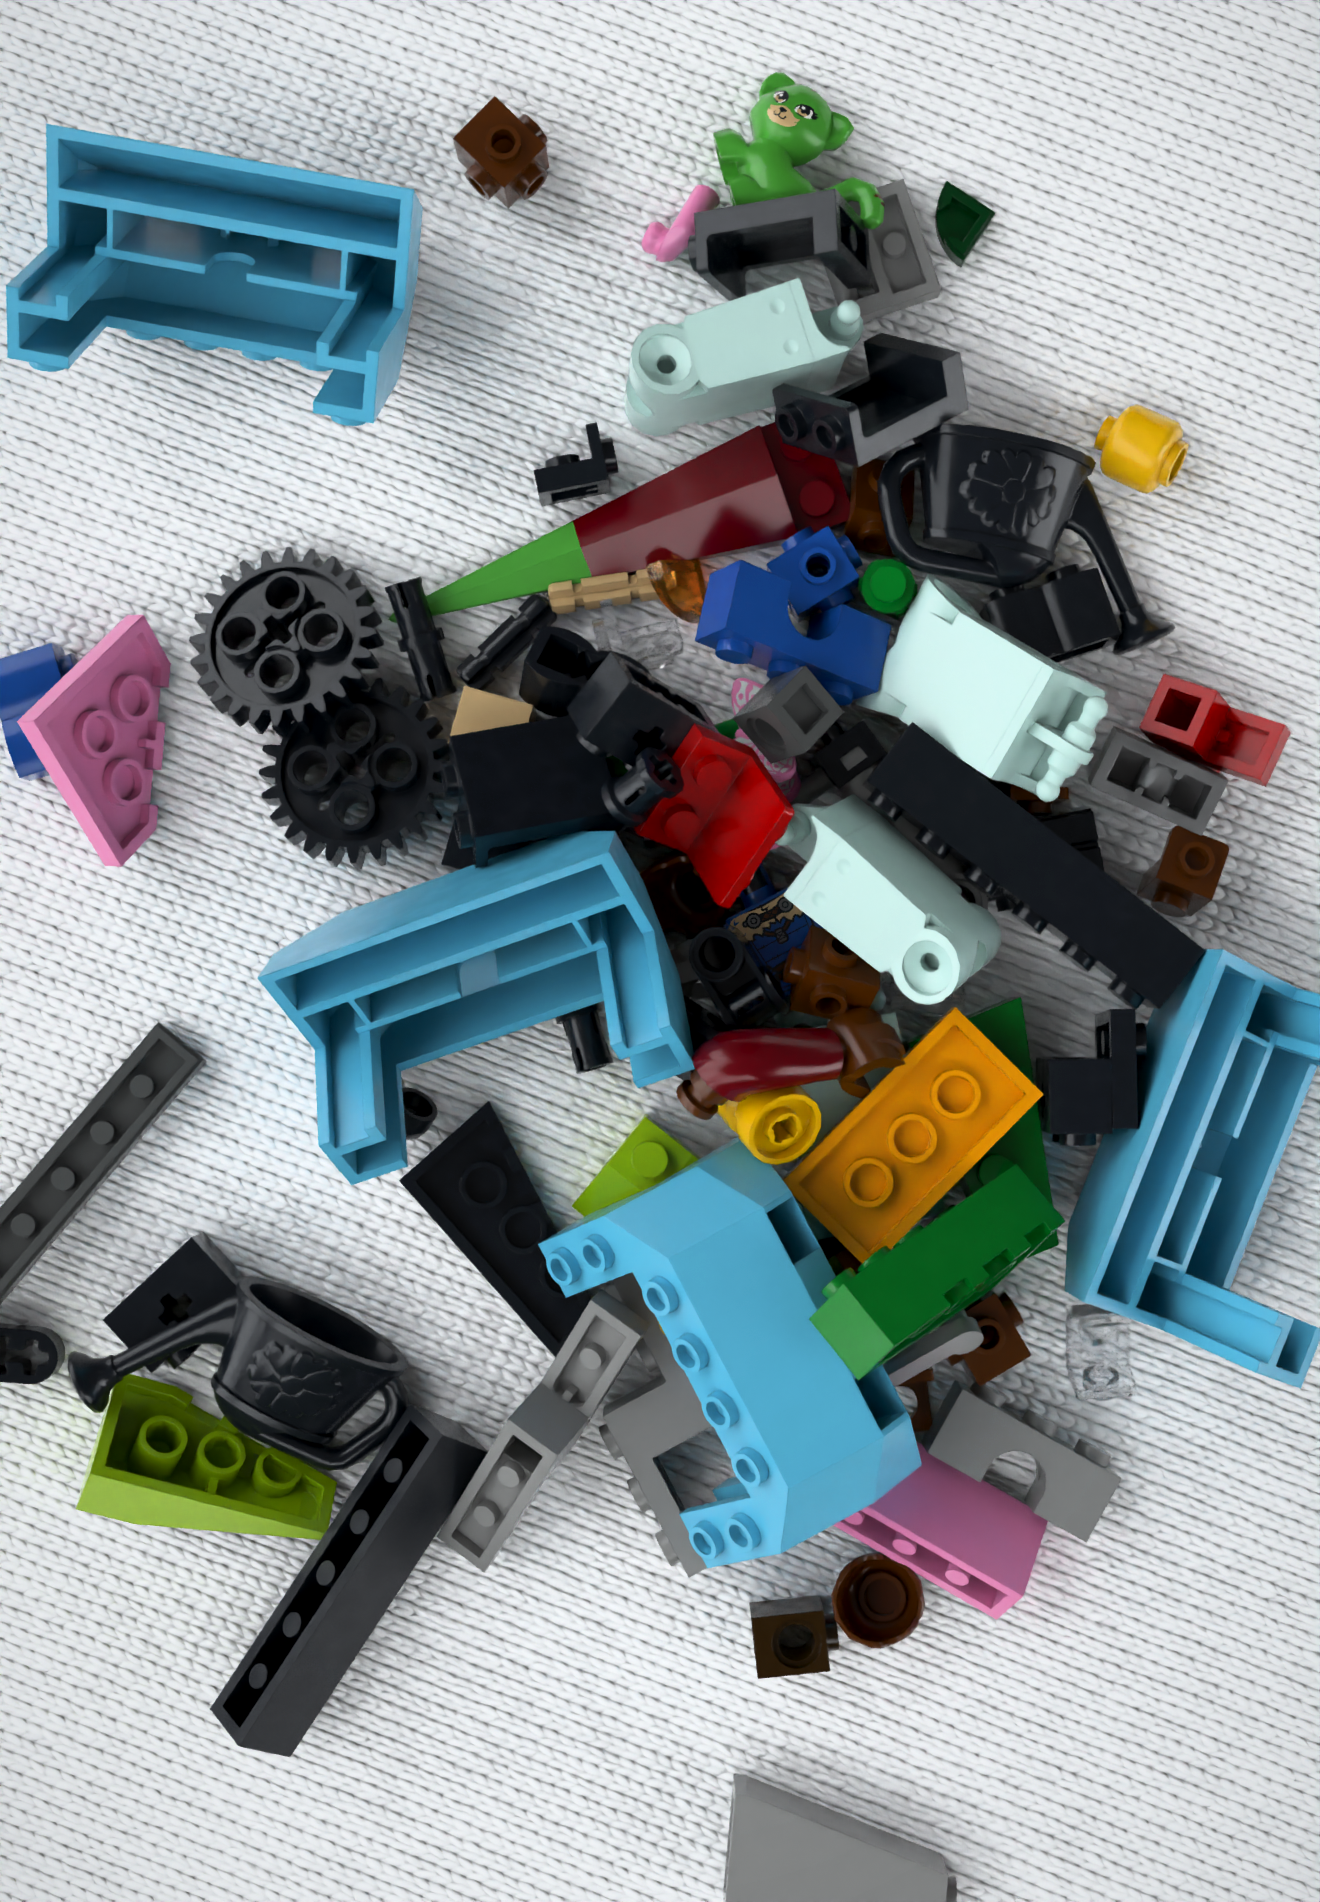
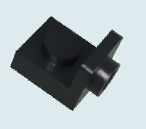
[534,422,619,507]

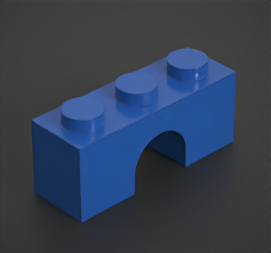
[695,560,892,706]

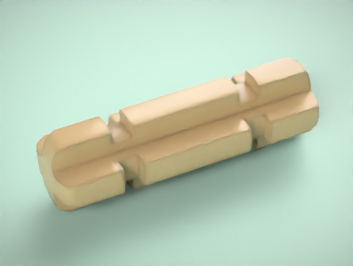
[548,567,664,615]

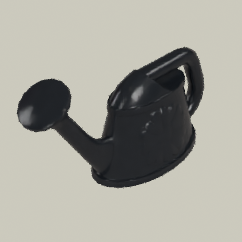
[877,424,1176,655]
[68,1276,409,1471]

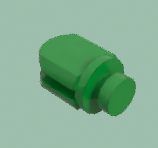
[858,559,918,620]

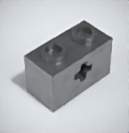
[1088,725,1229,836]

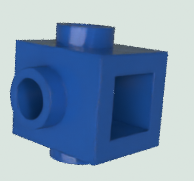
[766,526,863,623]

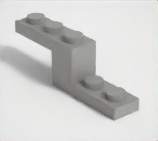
[598,1272,712,1578]
[437,1289,651,1572]

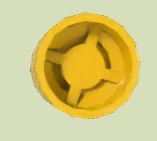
[717,1086,821,1165]

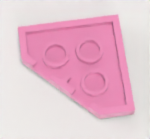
[17,615,171,867]

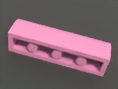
[833,1441,1048,1620]

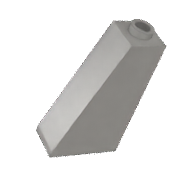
[723,1774,957,1902]

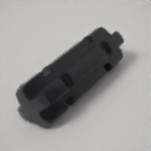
[456,594,558,691]

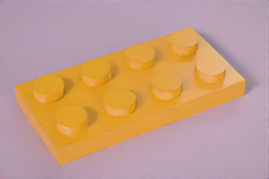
[782,1007,1044,1263]

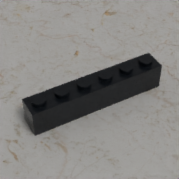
[862,722,1205,1010]
[210,1403,488,1757]

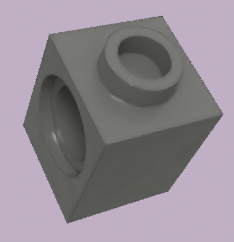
[732,665,844,764]

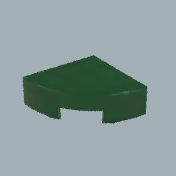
[935,181,996,268]

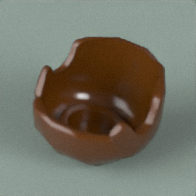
[640,850,729,940]
[831,1552,925,1649]

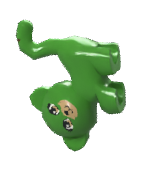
[713,72,885,230]

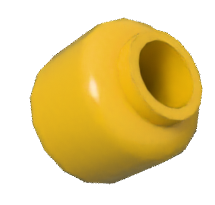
[1094,404,1189,494]

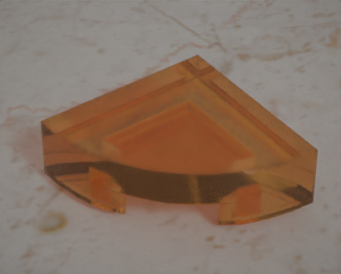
[646,560,706,623]

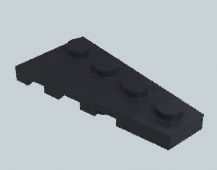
[399,1101,592,1357]

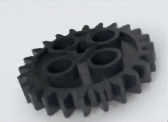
[189,547,384,736]
[259,677,451,869]

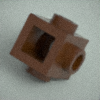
[453,96,549,209]
[783,925,880,1020]
[939,1290,1031,1387]

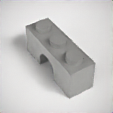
[920,1380,1122,1543]

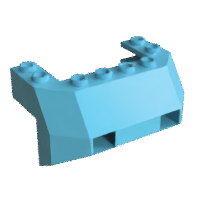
[6,124,423,426]
[257,831,695,1185]
[1064,949,1320,1389]
[538,1137,922,1568]

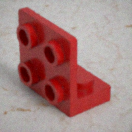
[634,723,794,909]

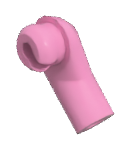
[641,185,720,262]

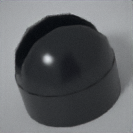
[402,1087,438,1140]

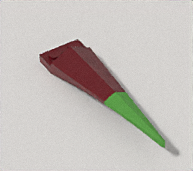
[388,422,850,623]

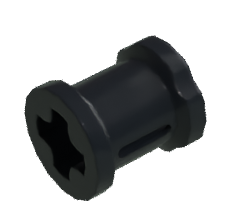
[601,746,684,828]

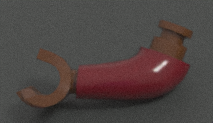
[676,1007,906,1120]

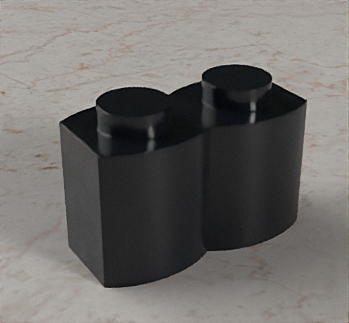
[979,564,1121,662]
[519,626,652,717]

